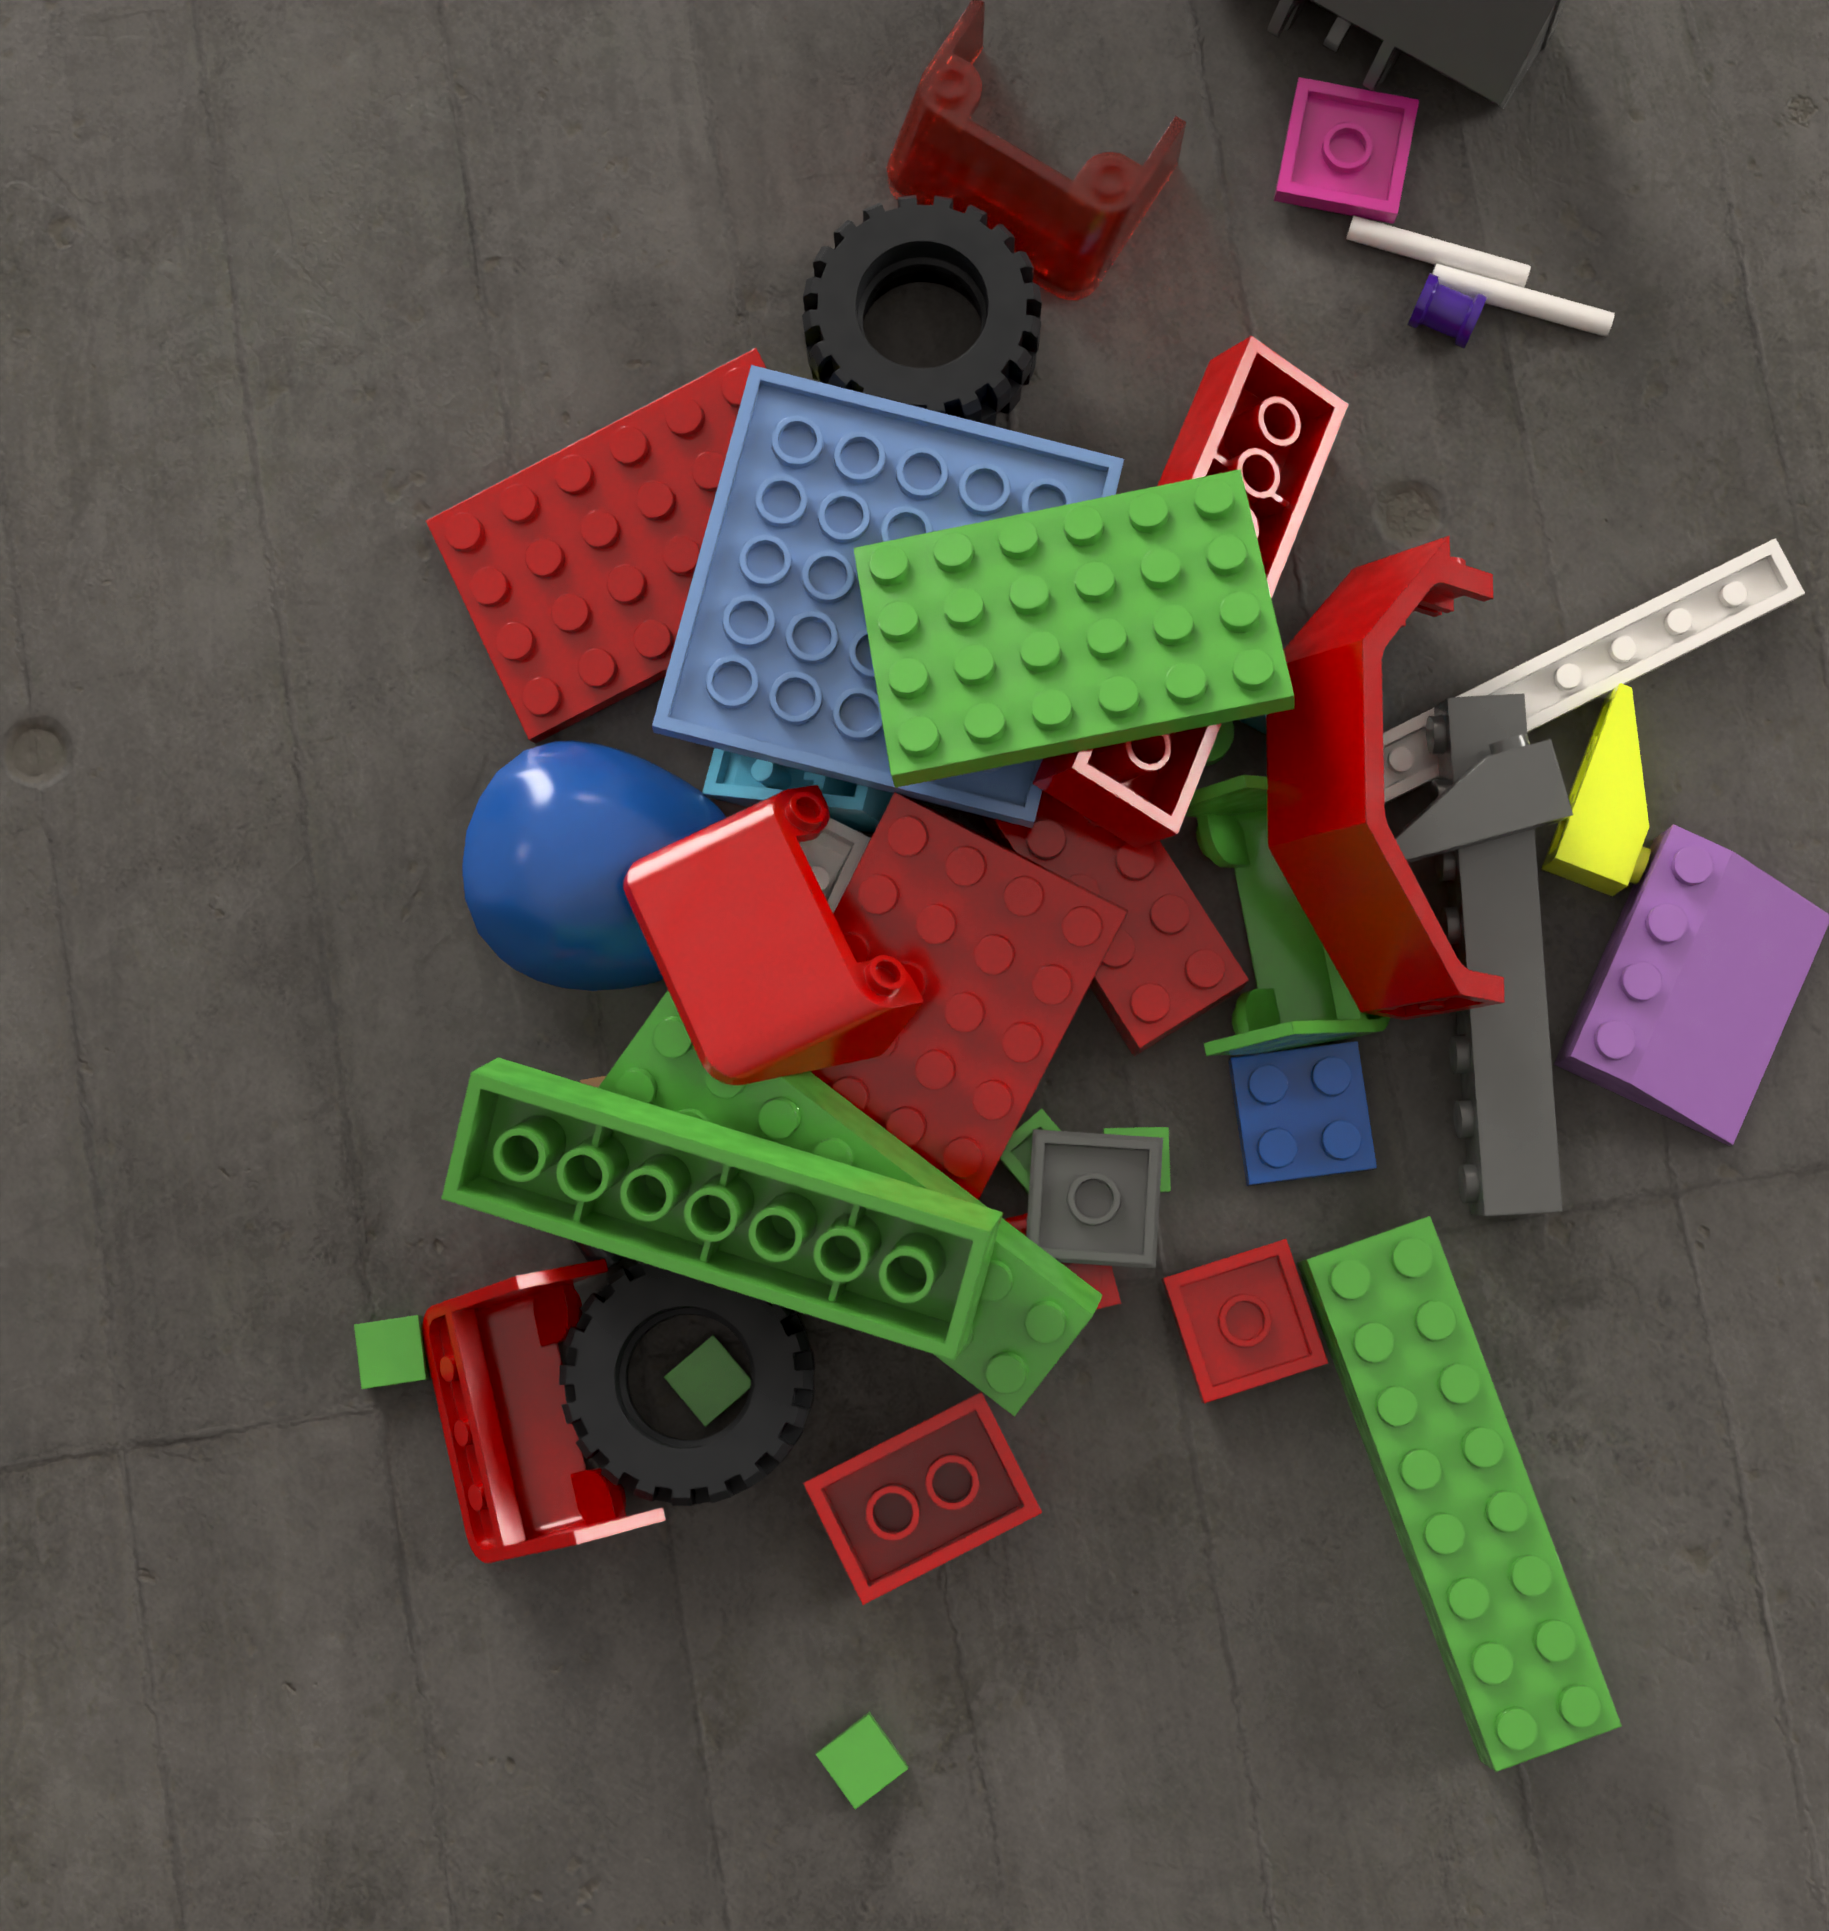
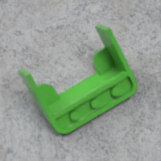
[1185,775,1390,1056]

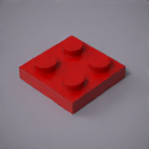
[1161,1239,1328,1403]

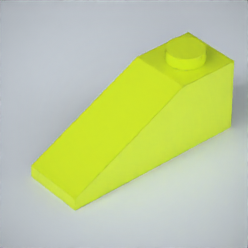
[1542,683,1651,897]

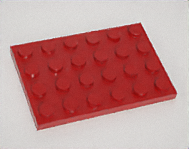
[426,348,767,744]
[810,792,1128,1200]

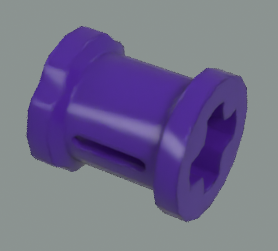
[1407,273,1487,348]

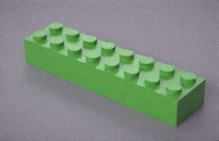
[598,990,1103,1416]
[442,1057,1003,1361]
[1297,1216,1622,1772]

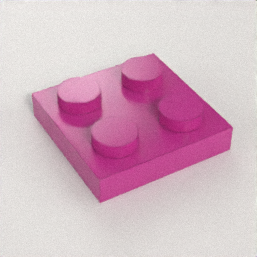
[1274,77,1419,224]

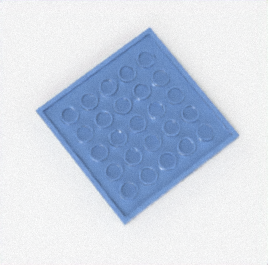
[652,365,1124,828]

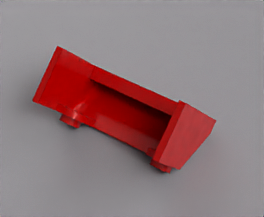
[422,1259,666,1563]

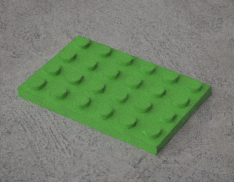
[853,469,1295,788]

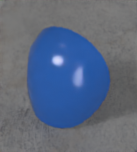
[462,740,726,991]

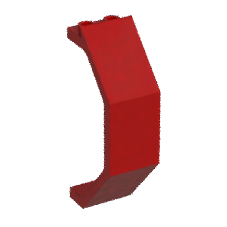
[1266,535,1505,1020]

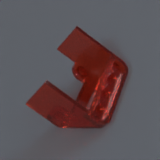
[887,0,1186,300]

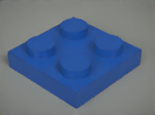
[1228,1041,1377,1186]

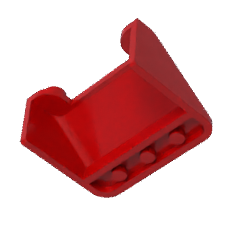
[623,785,924,1086]

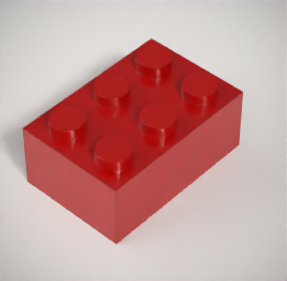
[803,1391,1042,1605]

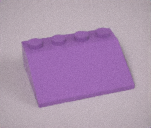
[1554,824,1829,1146]

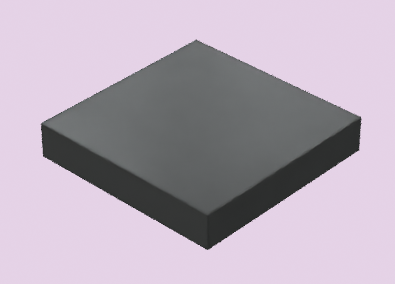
[1026,1129,1163,1269]

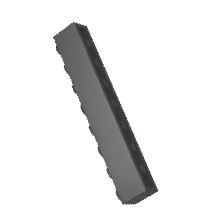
[1426,693,1563,1216]

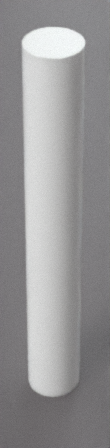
[1346,215,1531,288]
[1432,263,1615,337]

